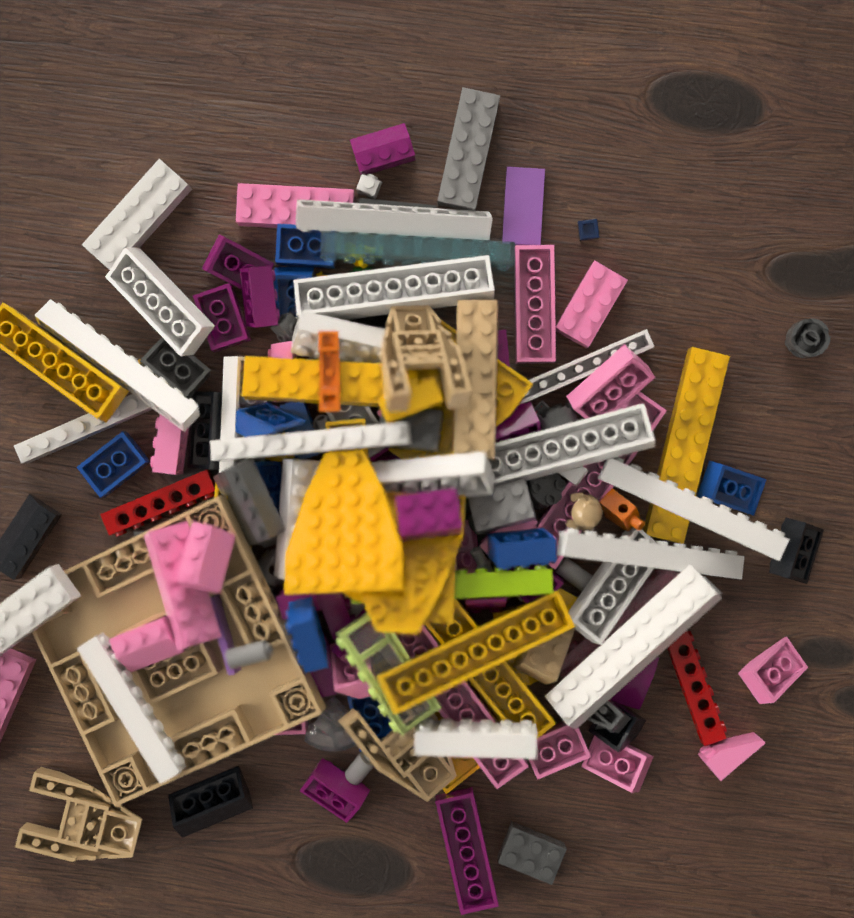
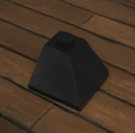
[588,699,646,753]

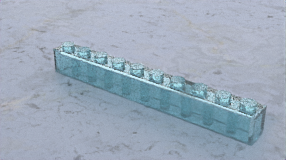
[320,232,515,271]

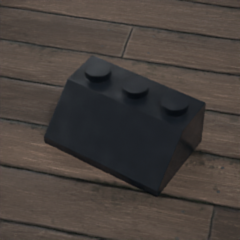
[769,517,824,584]

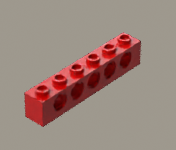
[100,469,215,537]
[667,630,727,746]

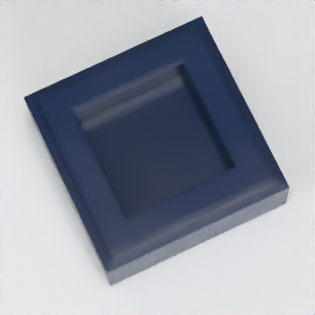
[577,219,599,241]

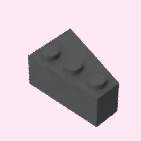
[587,699,631,733]

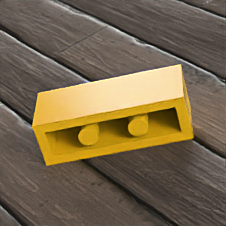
[378,377,444,424]

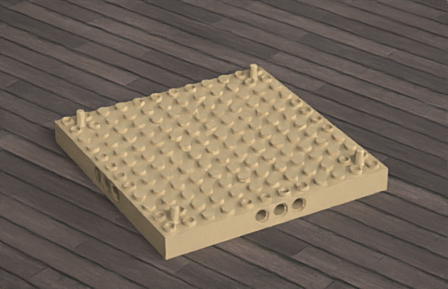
[32,494,327,807]

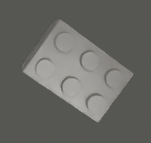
[468,478,536,534]

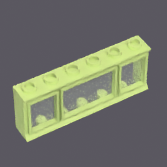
[335,611,442,736]

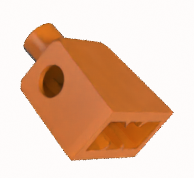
[599,488,645,531]

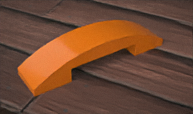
[318,331,340,412]

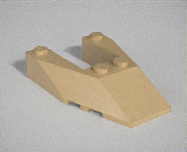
[380,305,472,412]
[338,701,457,802]
[15,767,143,862]

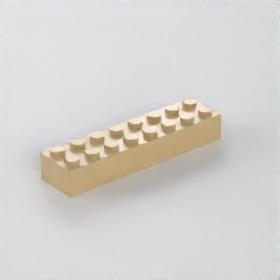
[454,300,499,461]

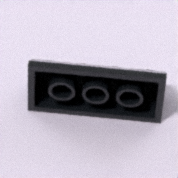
[187,392,222,470]
[0,494,62,580]
[168,766,253,838]

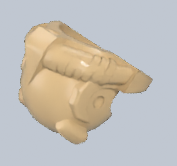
[565,492,603,531]

